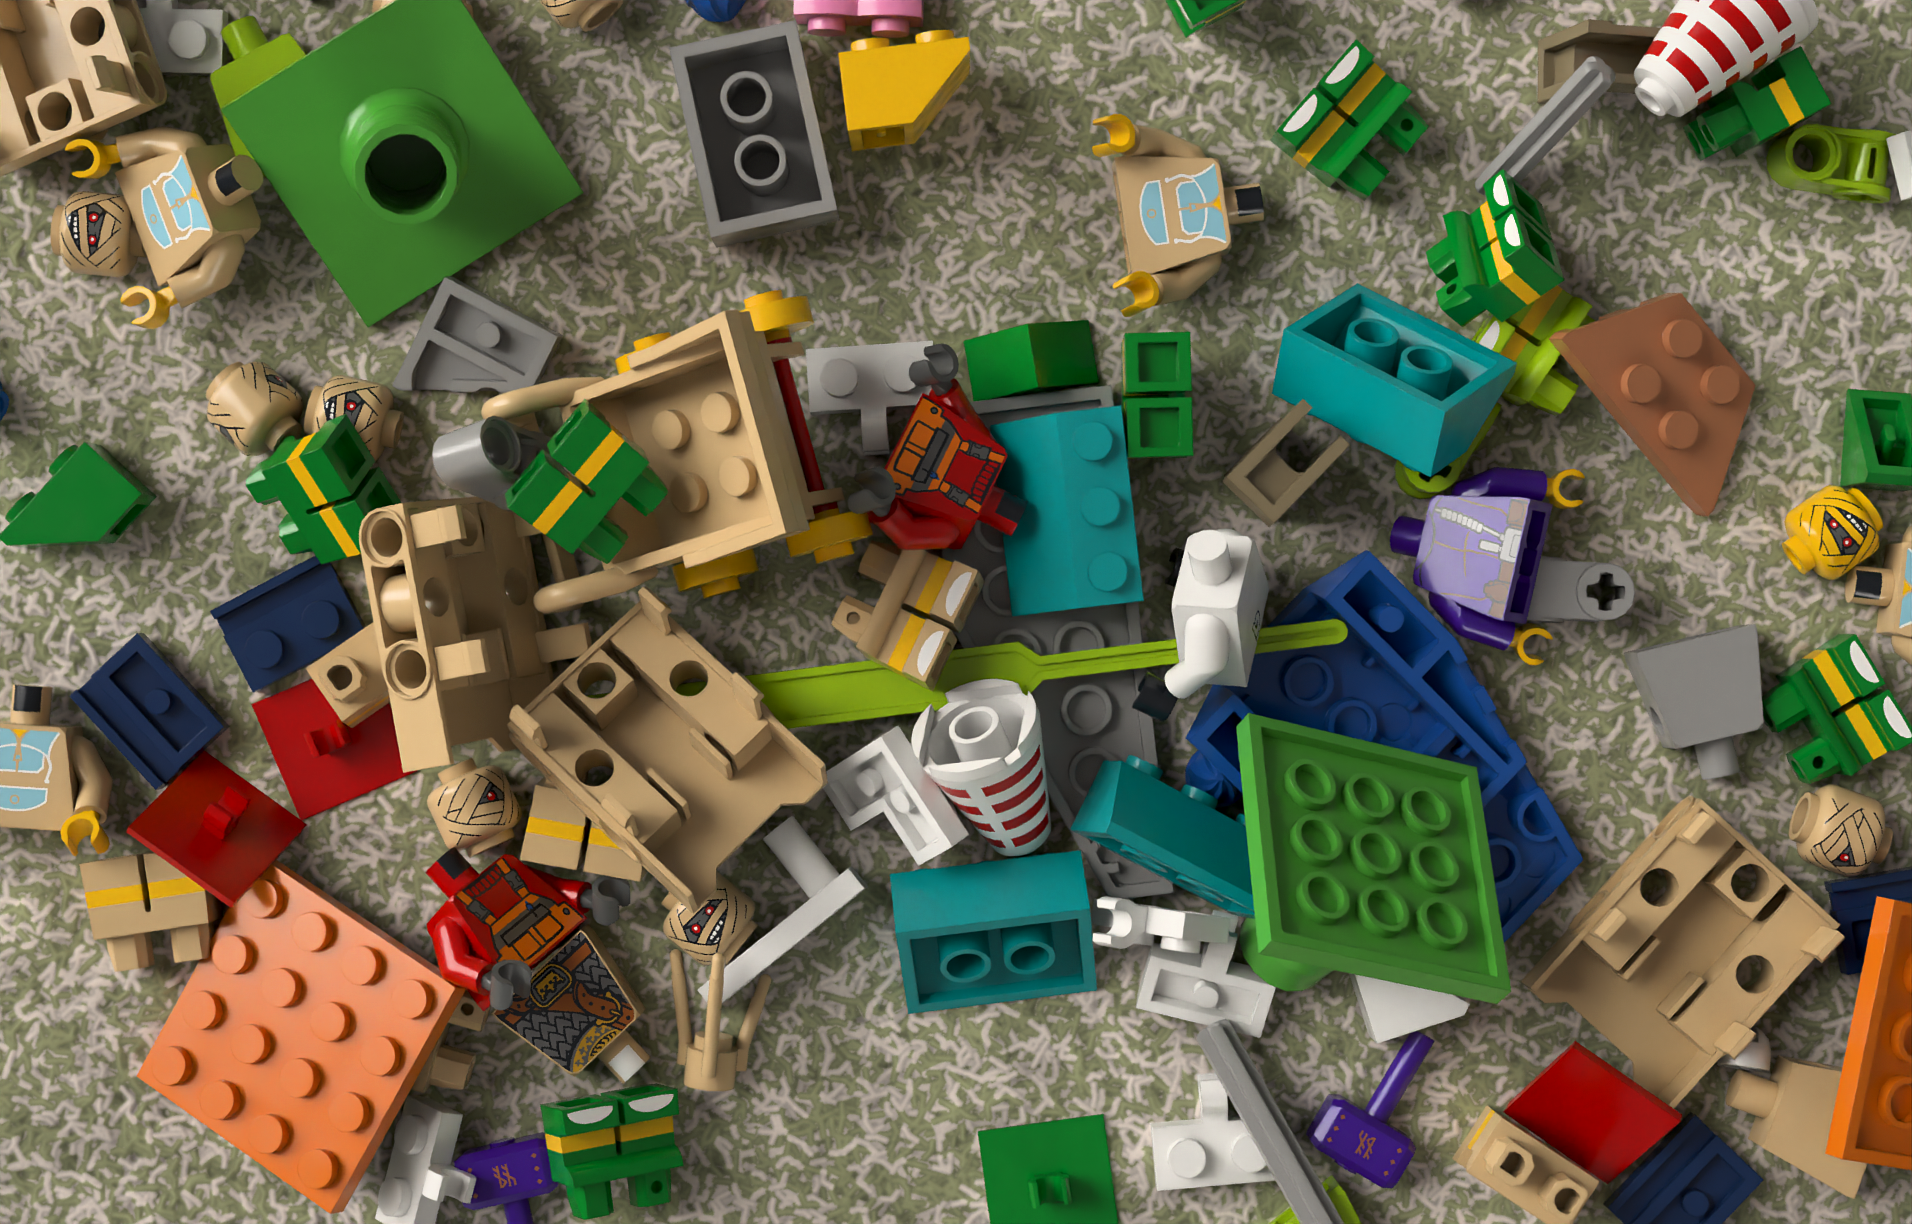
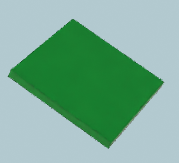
[978,1114,1118,1224]

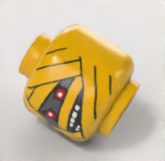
[1782,485,1884,580]

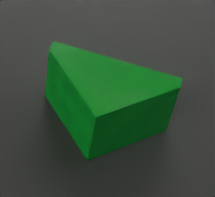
[964,320,1099,401]
[1840,389,1912,492]

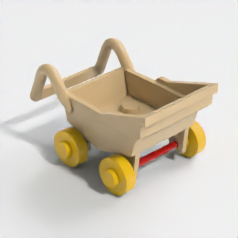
[481,290,873,614]

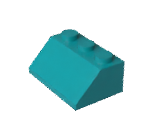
[1272,283,1517,477]
[990,405,1144,617]
[1070,755,1255,919]
[890,850,1097,1014]

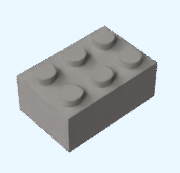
[669,20,840,248]

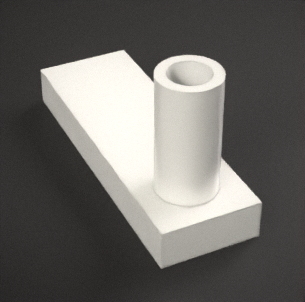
[698,816,868,1004]

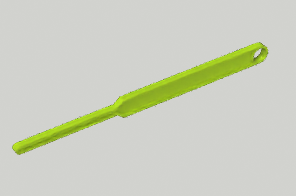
[586,619,1348,729]

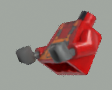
[847,343,1028,550]
[426,847,630,1012]

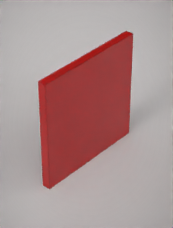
[251,679,418,821]
[126,750,307,908]
[1503,1041,1682,1184]

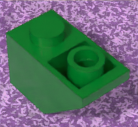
[0,441,157,548]

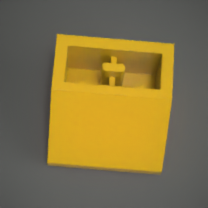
[838,30,970,151]

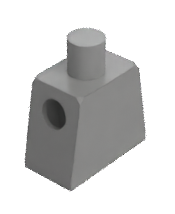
[1624,624,1764,780]

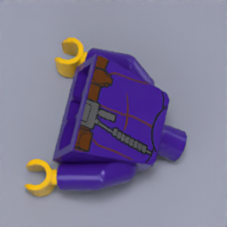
[1390,467,1585,665]

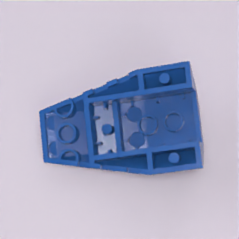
[1186,550,1584,943]

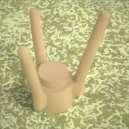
[670,949,772,1091]

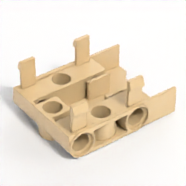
[0,0,167,176]
[359,497,592,773]
[507,587,828,914]
[1521,795,1845,1109]

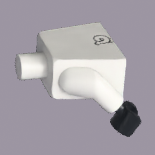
[1132,528,1269,721]

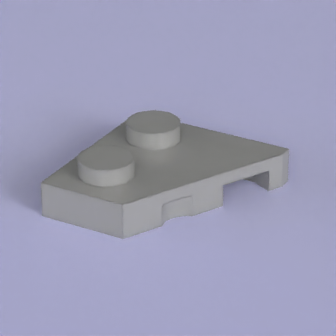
[392,276,563,393]

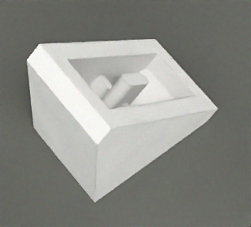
[1349,973,1470,1043]

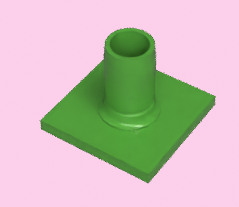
[221,0,584,327]
[1236,713,1511,1004]

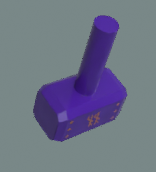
[1306,1031,1435,1188]
[454,1132,560,1224]

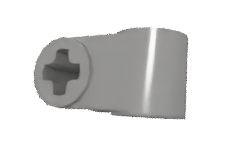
[432,416,550,512]
[1527,556,1635,623]

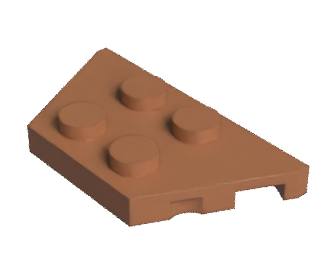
[1549,293,1756,516]

